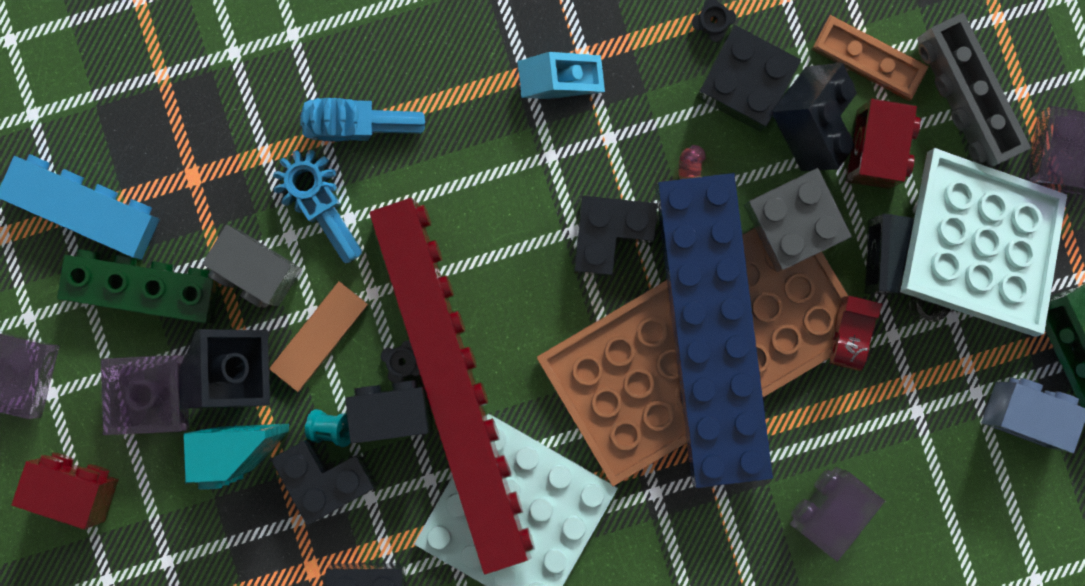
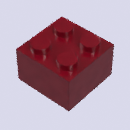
[846,98,921,189]
[11,453,119,530]

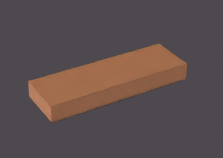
[811,15,929,101]
[269,281,369,392]

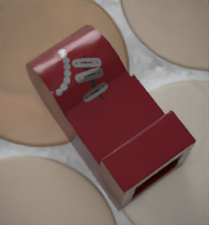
[830,296,882,371]

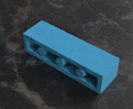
[0,154,160,259]

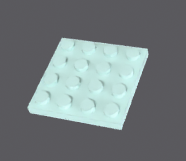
[900,148,1067,337]
[414,413,618,586]

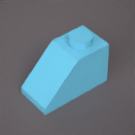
[518,52,605,99]

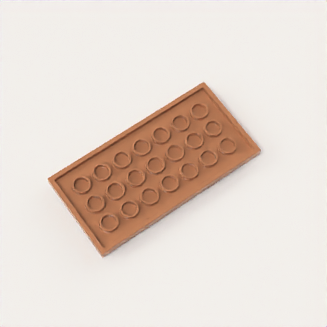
[537,228,848,486]

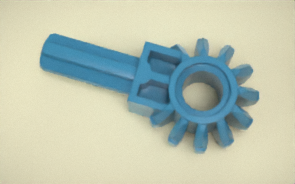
[300,97,425,142]
[273,150,362,264]

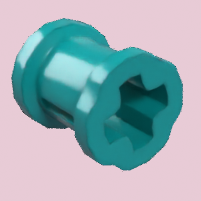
[305,409,351,447]

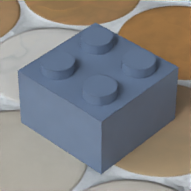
[981,377,1085,453]

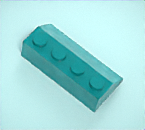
[184,424,290,489]

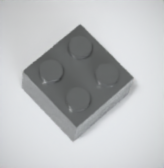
[744,168,852,272]
[202,225,302,308]

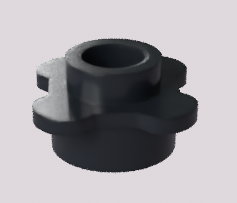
[692,0,736,42]
[381,341,420,383]

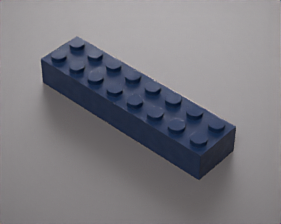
[655,173,773,488]

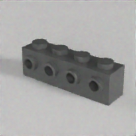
[917,12,1031,168]

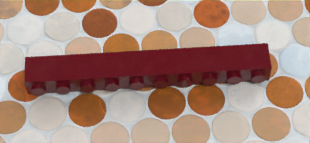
[369,197,535,575]

